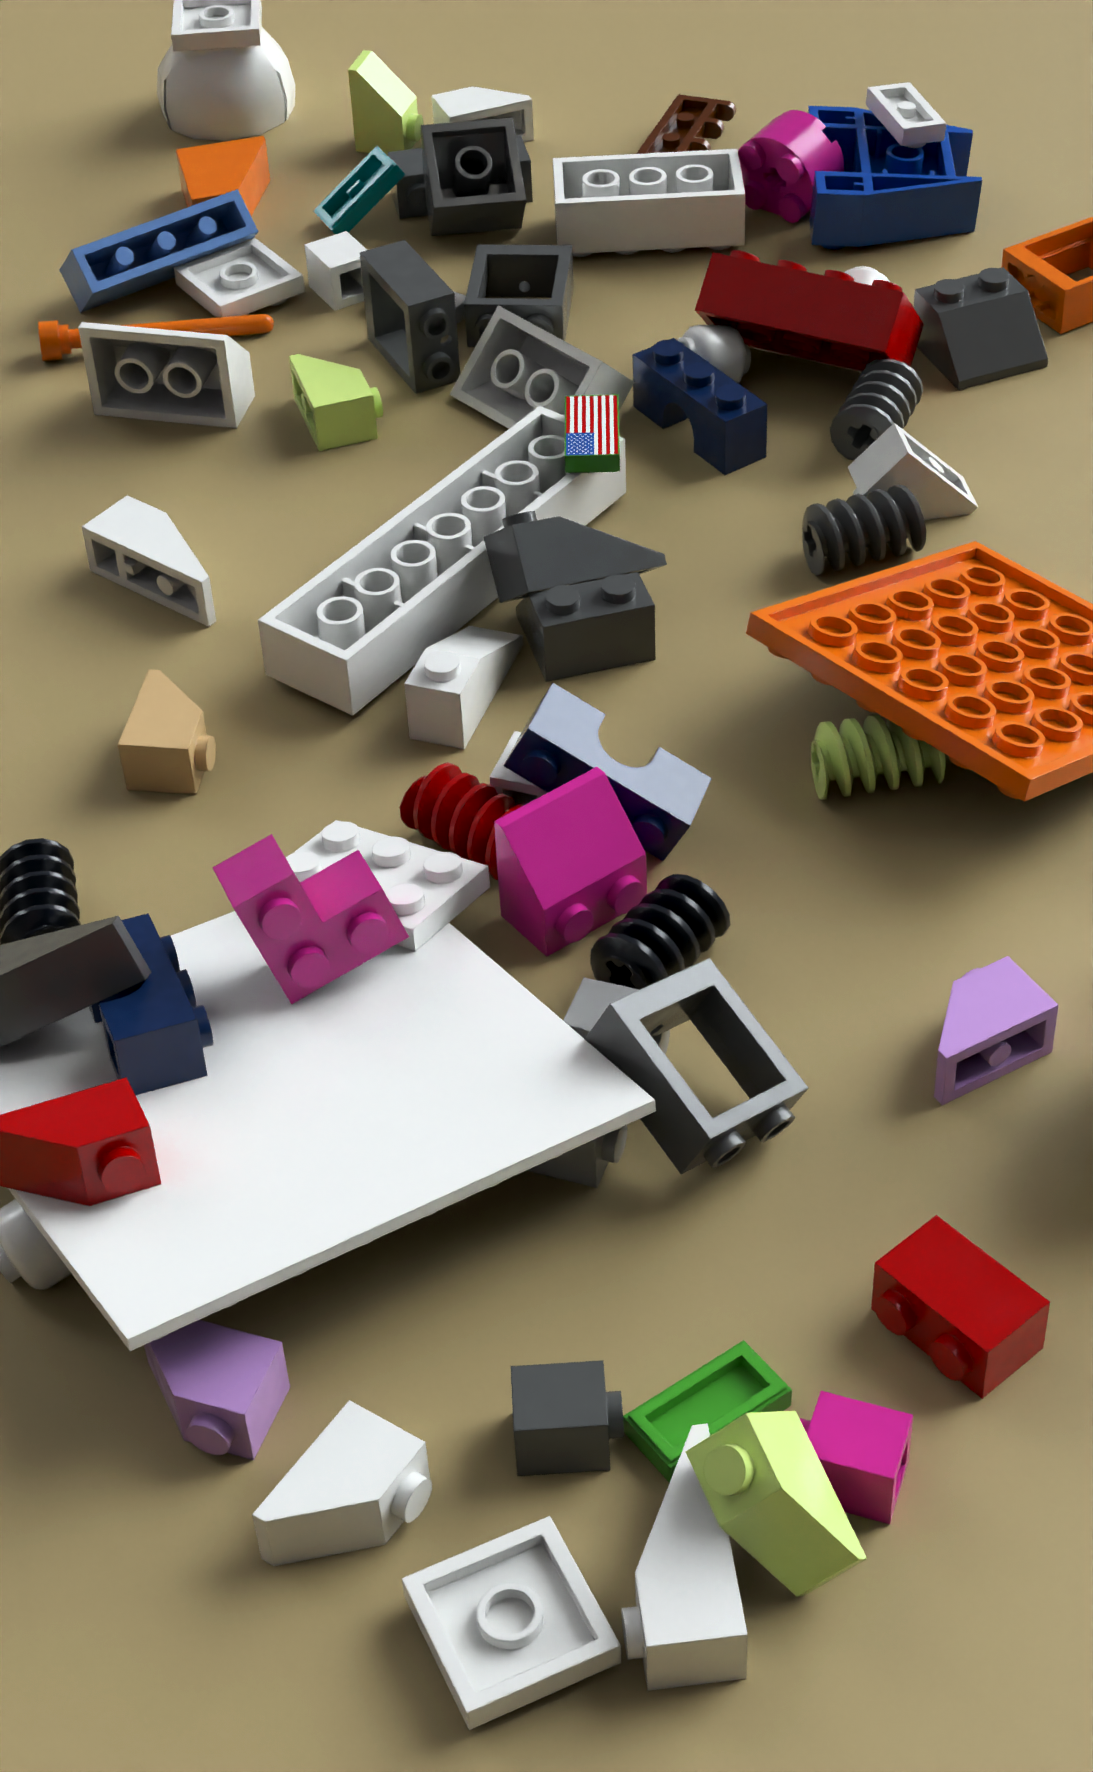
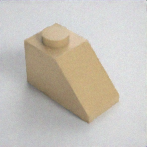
[118,669,216,795]

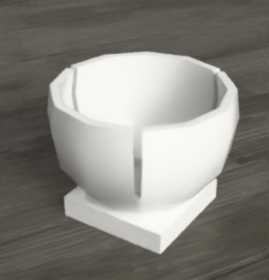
[157,0,295,141]

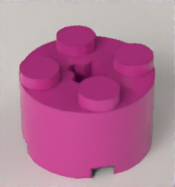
[738,110,844,223]

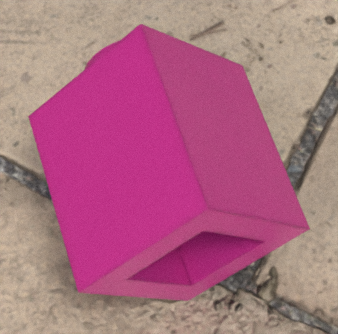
[799,1391,913,1525]

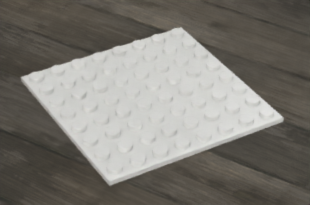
[0,911,656,1351]

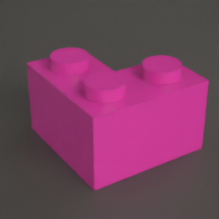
[212,834,409,1004]

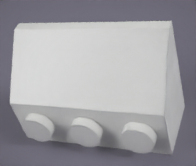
[449,305,635,429]
[78,322,255,428]

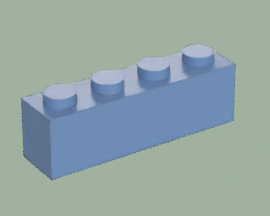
[60,189,259,313]

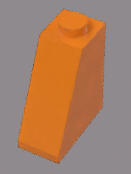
[176,136,270,216]

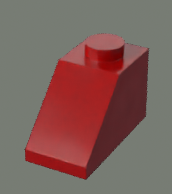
[0,1077,161,1206]

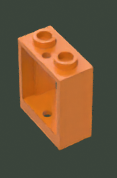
[1002,217,1093,334]

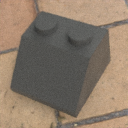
[421,117,526,236]
[914,267,1048,390]
[516,572,656,682]

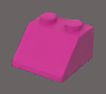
[494,767,647,957]

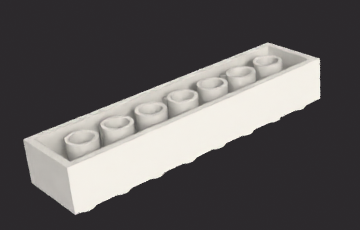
[258,406,626,716]

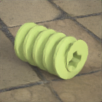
[811,715,946,800]

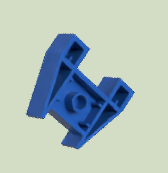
[808,106,982,250]

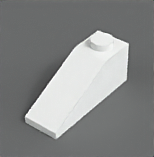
[82,495,216,627]
[404,626,523,749]
[621,1423,748,1691]

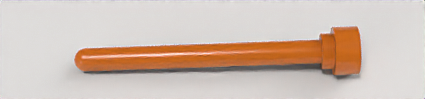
[38,314,274,361]

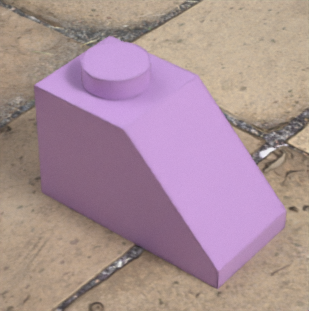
[934,956,1058,1105]
[144,1320,290,1460]

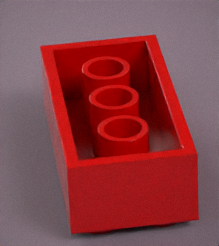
[695,250,924,372]

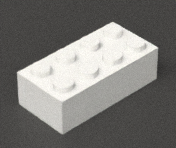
[553,149,745,257]

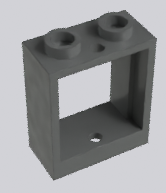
[360,240,460,394]
[464,244,574,347]
[585,958,808,1174]

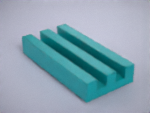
[313,146,405,235]

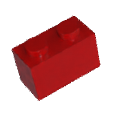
[871,1215,1050,1399]

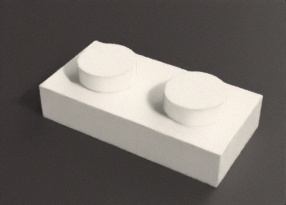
[866,82,947,148]

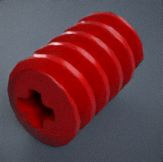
[399,762,524,880]

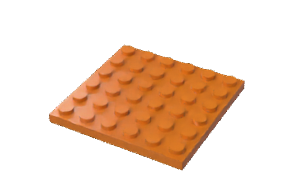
[746,541,1093,802]

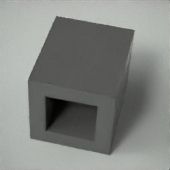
[511,1360,624,1476]

